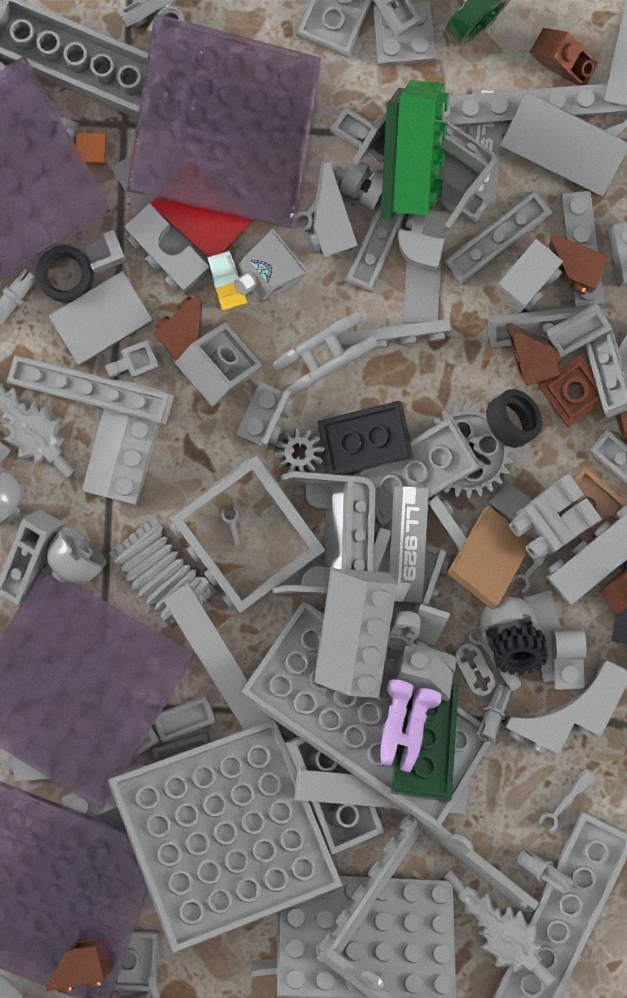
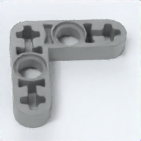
[385,611,457,676]

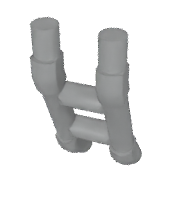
[273,311,378,397]

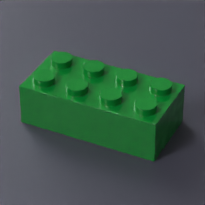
[393,80,450,216]

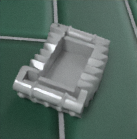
[109,515,217,629]

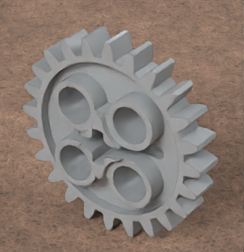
[425,404,515,499]

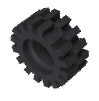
[492,625,548,675]

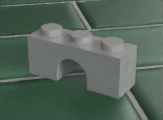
[124,203,210,295]

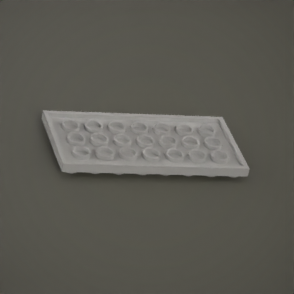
[239,600,491,831]

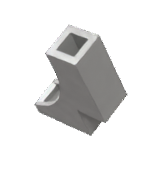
[503,659,627,756]

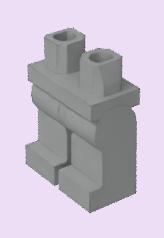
[509,473,602,559]

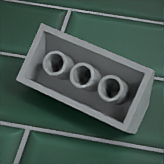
[82,379,168,506]
[314,568,397,698]
[284,736,384,855]

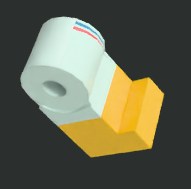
[207,251,247,310]

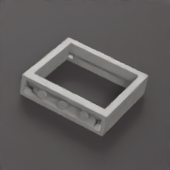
[169,454,325,613]

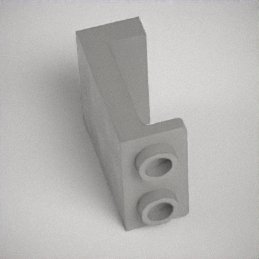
[373,528,450,606]

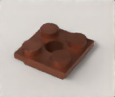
[538,355,602,428]

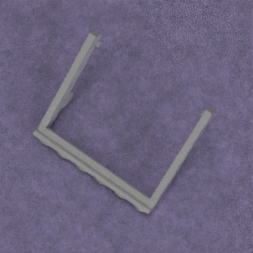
[316,813,539,998]

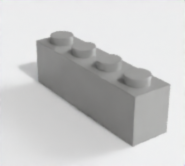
[545,504,627,605]

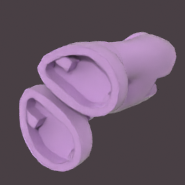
[380,680,442,772]

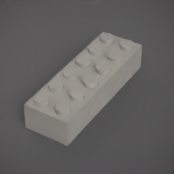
[0,0,170,123]

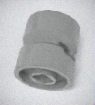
[339,161,383,211]

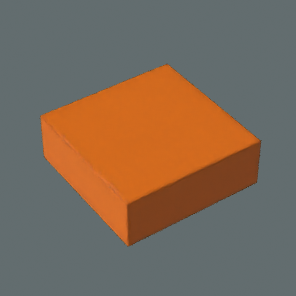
[75,133,106,164]

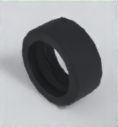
[36,245,93,303]
[486,389,543,448]

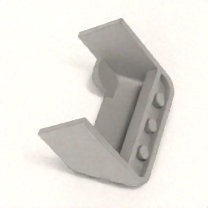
[352,111,497,228]
[273,471,375,596]

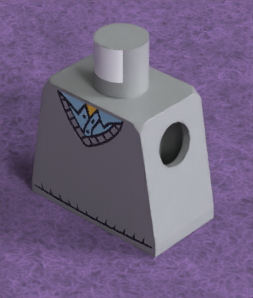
[234,229,308,300]

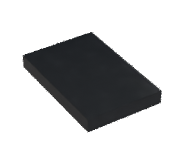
[318,401,413,475]

